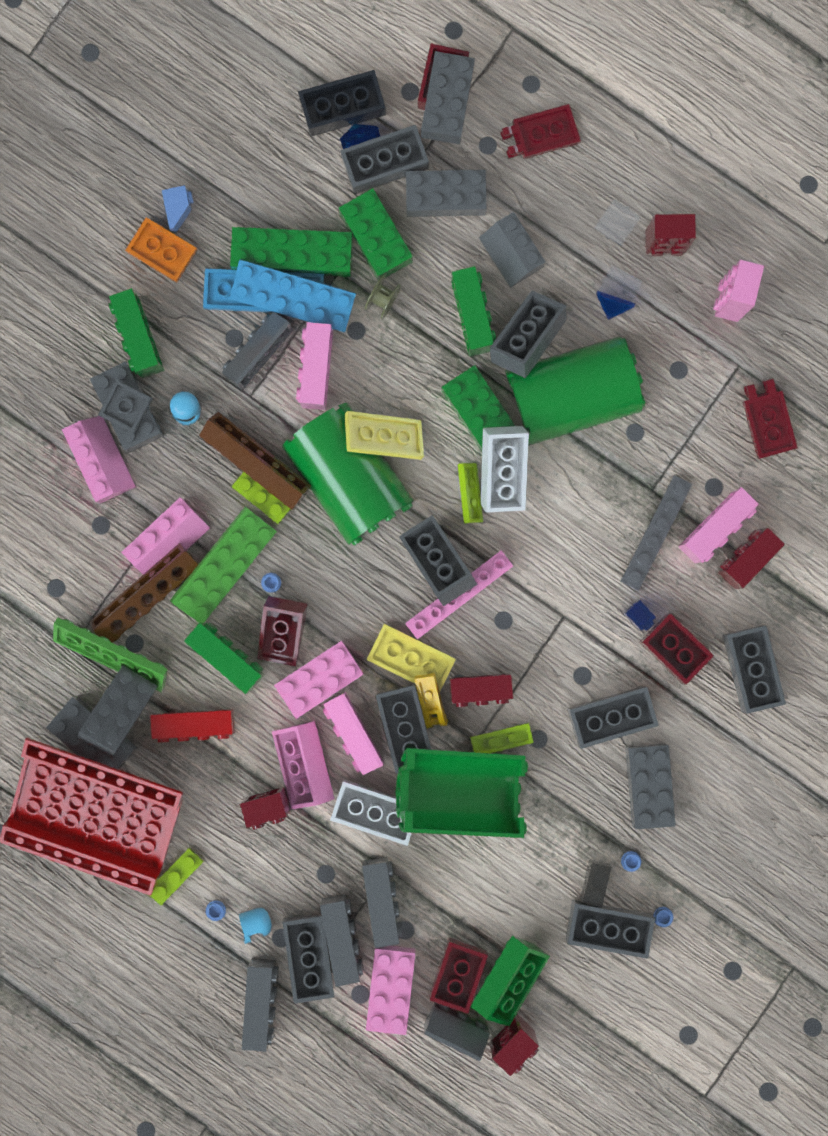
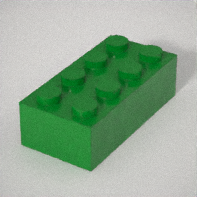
[338,188,413,280]
[451,266,496,357]
[108,288,165,379]
[441,365,515,452]
[184,622,265,694]
[471,936,550,1026]

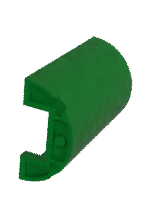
[505,336,646,446]
[282,403,414,546]
[396,748,528,838]

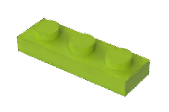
[458,463,483,524]
[231,472,291,525]
[470,723,534,753]
[151,847,204,906]

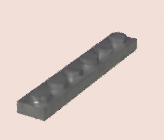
[620,475,692,591]

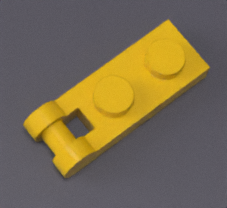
[414,673,447,728]

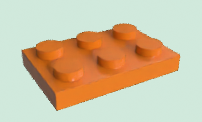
[125,217,198,283]

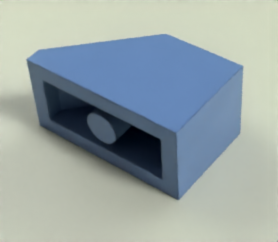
[162,185,194,234]

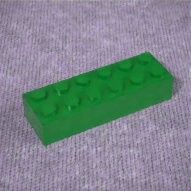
[230,227,353,277]

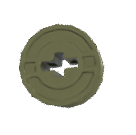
[364,275,401,319]

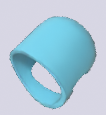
[170,391,201,425]
[239,908,272,944]

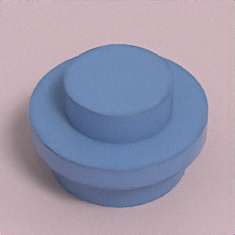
[261,573,281,593]
[621,851,641,872]
[206,900,226,921]
[653,907,674,927]

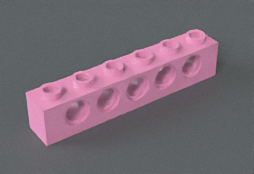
[405,550,513,639]

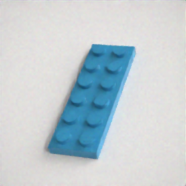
[229,259,356,332]
[203,269,324,313]

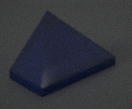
[340,124,380,149]
[596,291,636,320]

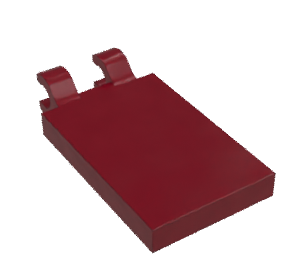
[500,104,581,159]
[743,379,798,459]

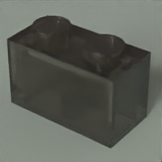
[580,859,612,907]

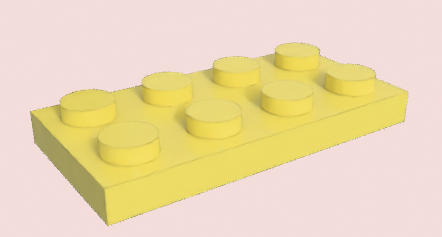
[345,411,424,460]
[367,624,456,692]

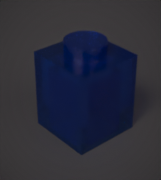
[623,600,656,631]

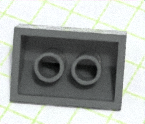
[479,212,545,288]
[424,1002,490,1061]

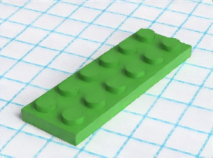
[170,507,277,623]
[53,617,168,692]

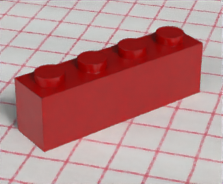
[150,709,235,743]

